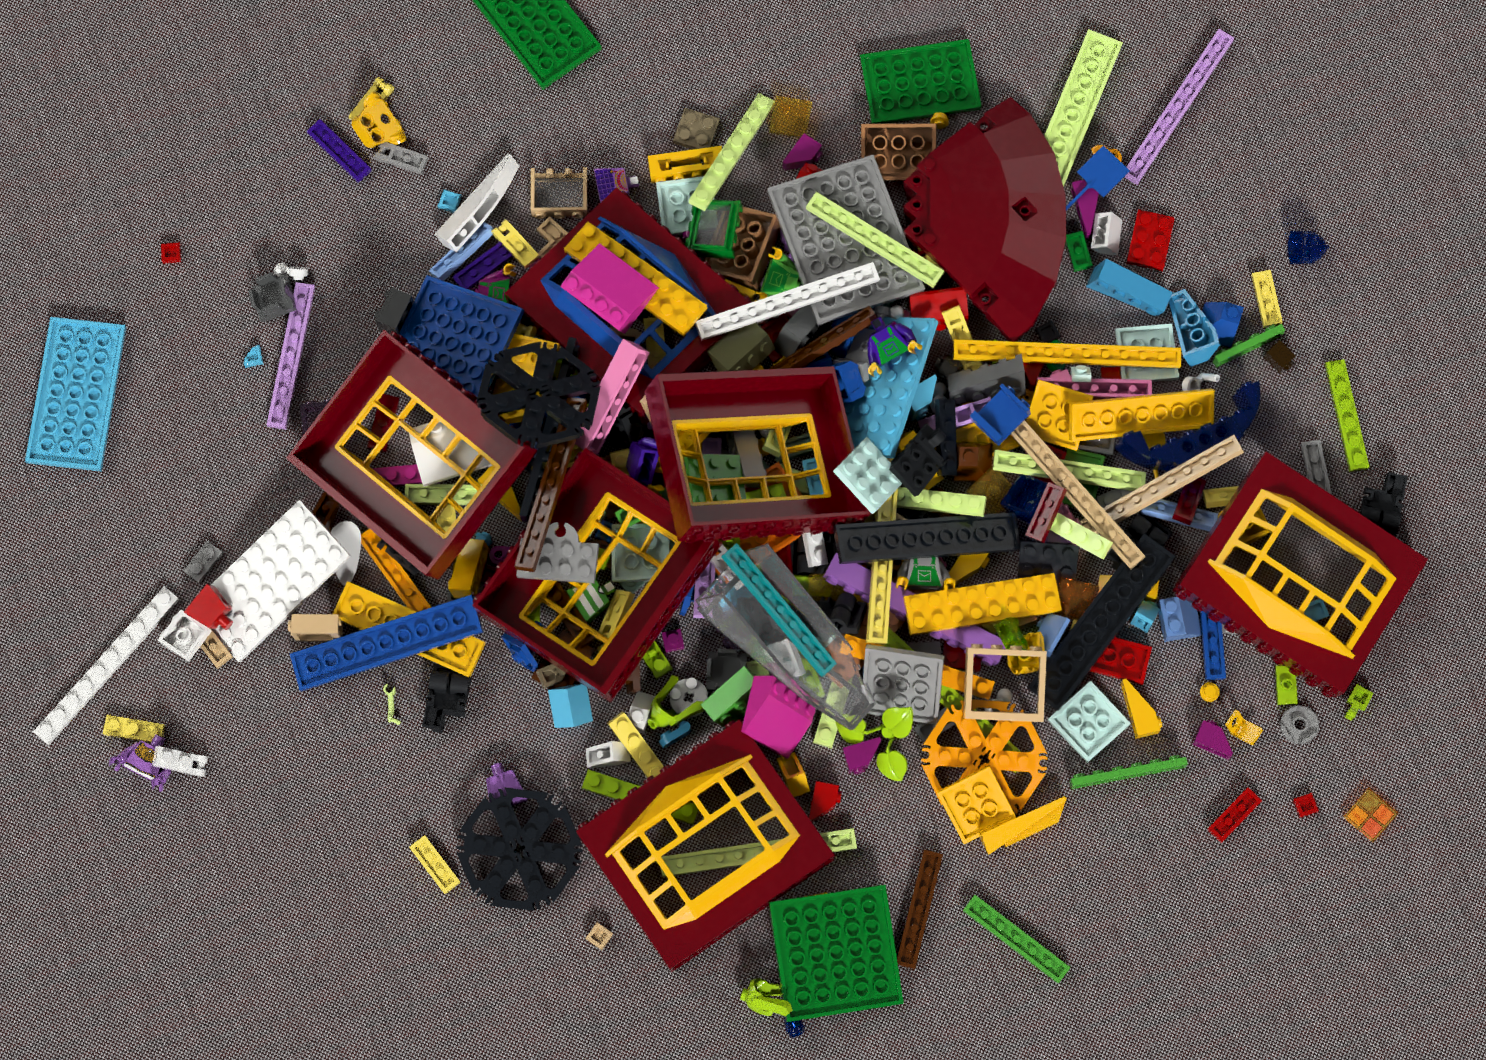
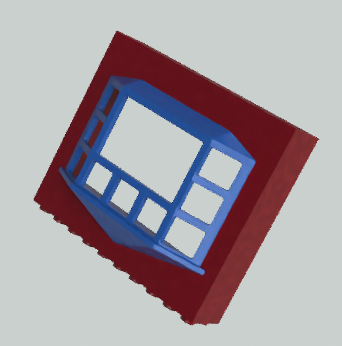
[505,187,752,427]

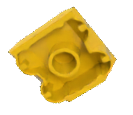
[1007,632,1045,676]

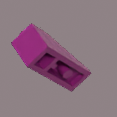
[1070,180,1099,240]

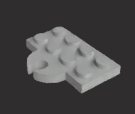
[516,522,599,584]

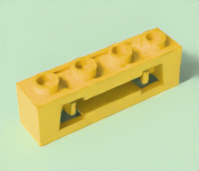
[648,146,722,184]

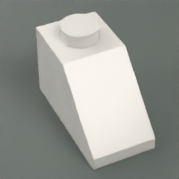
[627,691,655,734]
[586,741,631,768]

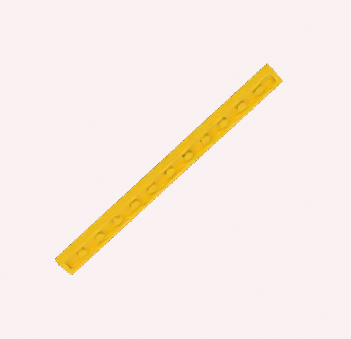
[953,339,1181,368]

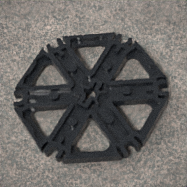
[477,342,601,449]
[456,788,583,911]

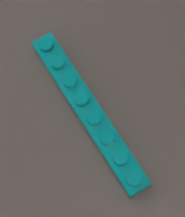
[721,543,837,677]

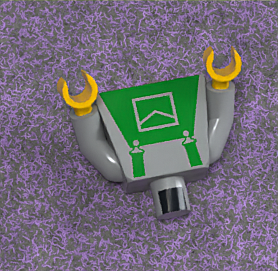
[895,557,956,591]

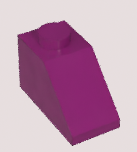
[782,133,823,170]
[1192,720,1233,760]
[842,737,881,775]

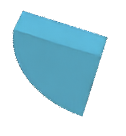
[244,345,264,368]

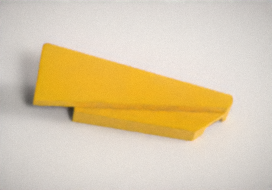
[980,796,1067,855]

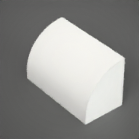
[1091,212,1122,255]

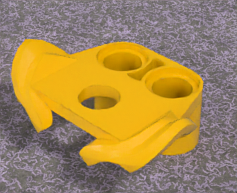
[351,92,406,148]

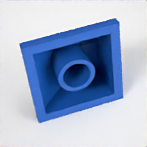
[1202,302,1244,348]

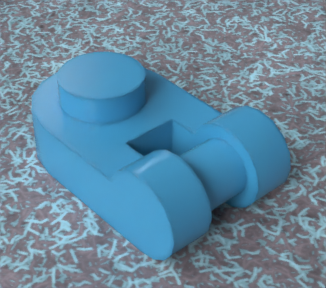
[659,721,691,748]

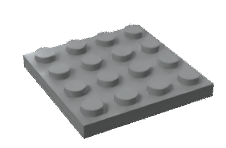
[861,644,944,725]

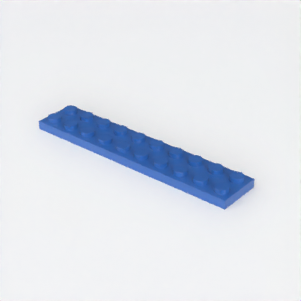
[290,594,484,691]

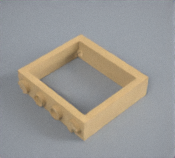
[963,644,1047,722]

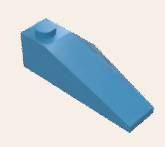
[1169,289,1220,367]

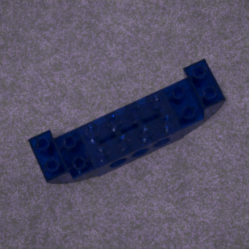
[1115,381,1260,472]

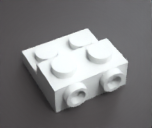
[158,610,212,662]

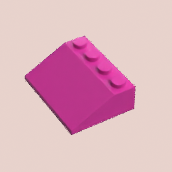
[560,243,659,334]
[741,676,816,759]

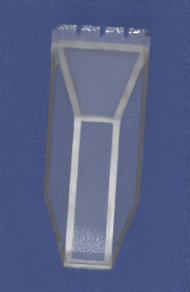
[696,544,876,730]

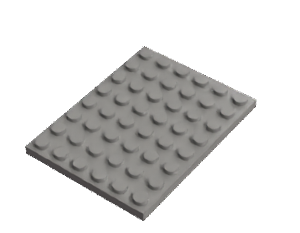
[767,155,925,326]

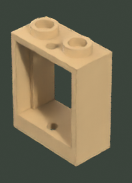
[288,614,343,642]

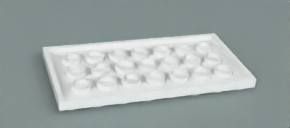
[211,500,351,662]

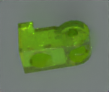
[994,617,1028,650]

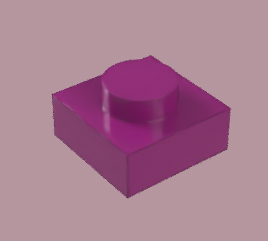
[662,629,684,653]

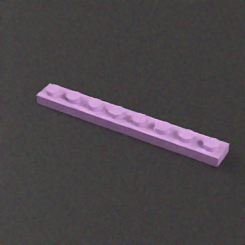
[267,282,315,430]

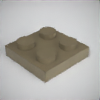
[673,108,720,150]

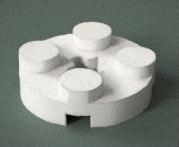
[670,678,708,717]

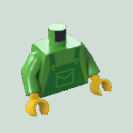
[754,247,802,302]

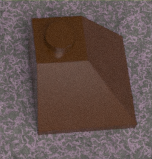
[953,442,993,481]

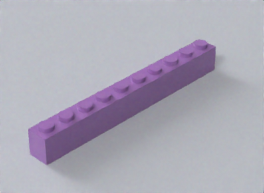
[823,553,1009,666]

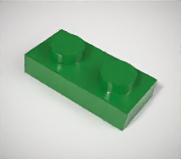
[1066,231,1093,272]

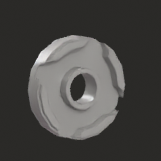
[1280,705,1319,744]

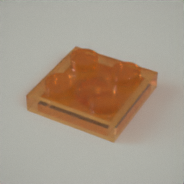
[1051,577,1099,620]

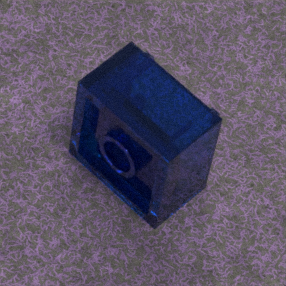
[1000,474,1048,523]

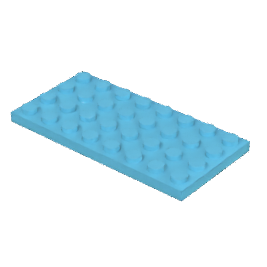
[25,317,126,472]
[844,317,938,459]

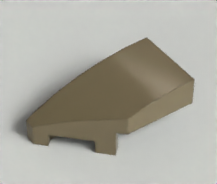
[536,664,566,689]

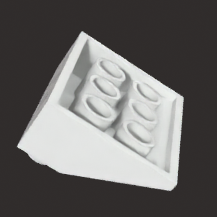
[409,421,492,487]

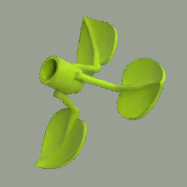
[835,707,913,781]

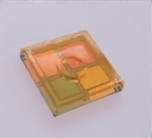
[1343,787,1399,843]

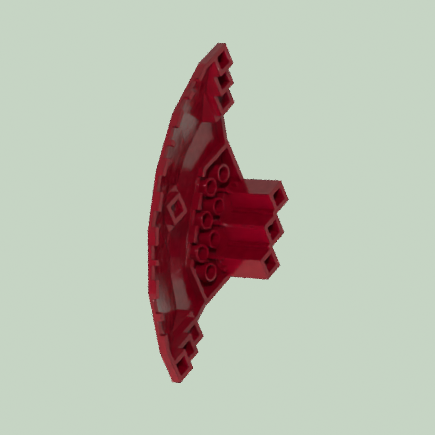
[904,97,1066,342]

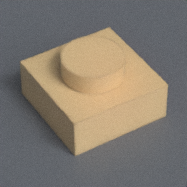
[585,923,613,951]

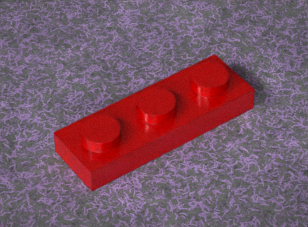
[1207,787,1262,843]

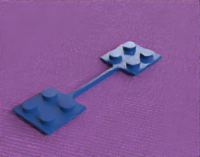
[1066,146,1130,211]

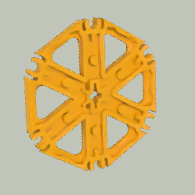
[921,699,1047,814]

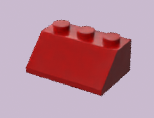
[909,287,969,331]

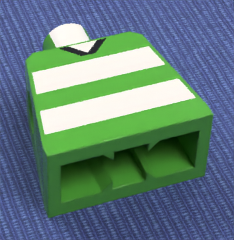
[567,579,616,624]

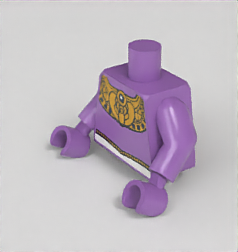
[109,734,171,792]

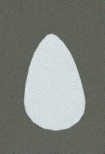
[331,521,361,587]

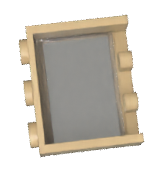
[531,167,588,219]

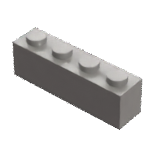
[724,430,767,488]

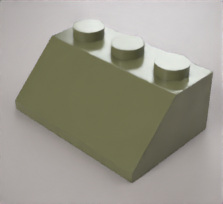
[707,323,776,372]

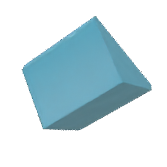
[548,683,593,728]

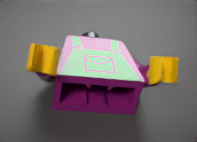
[468,263,516,303]

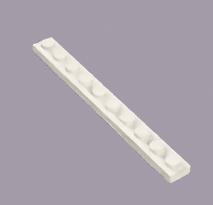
[695,262,880,341]
[33,586,179,745]

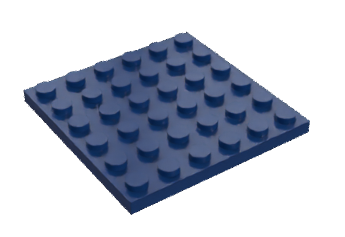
[399,275,524,397]

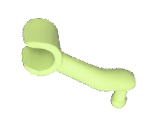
[383,684,401,725]

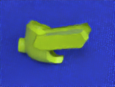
[647,675,705,729]
[740,978,793,1016]

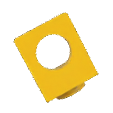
[1225,709,1263,745]

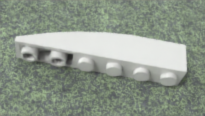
[435,153,519,252]

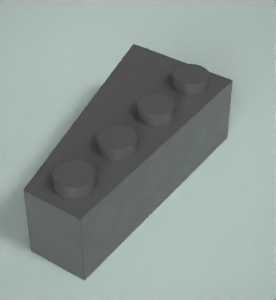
[773,305,824,358]
[947,353,1026,404]

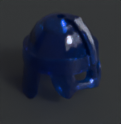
[1288,231,1329,264]

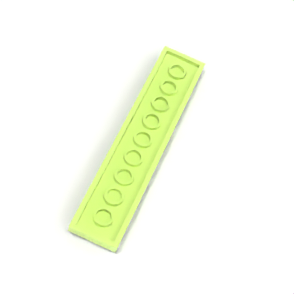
[1044,29,1123,187]

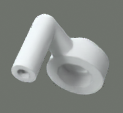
[1182,373,1220,391]

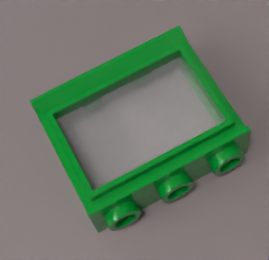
[685,200,743,259]

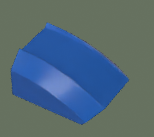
[825,361,866,403]

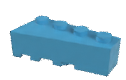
[1086,259,1172,316]

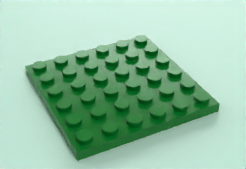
[768,885,904,1022]

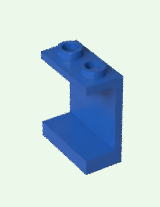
[970,384,1031,446]

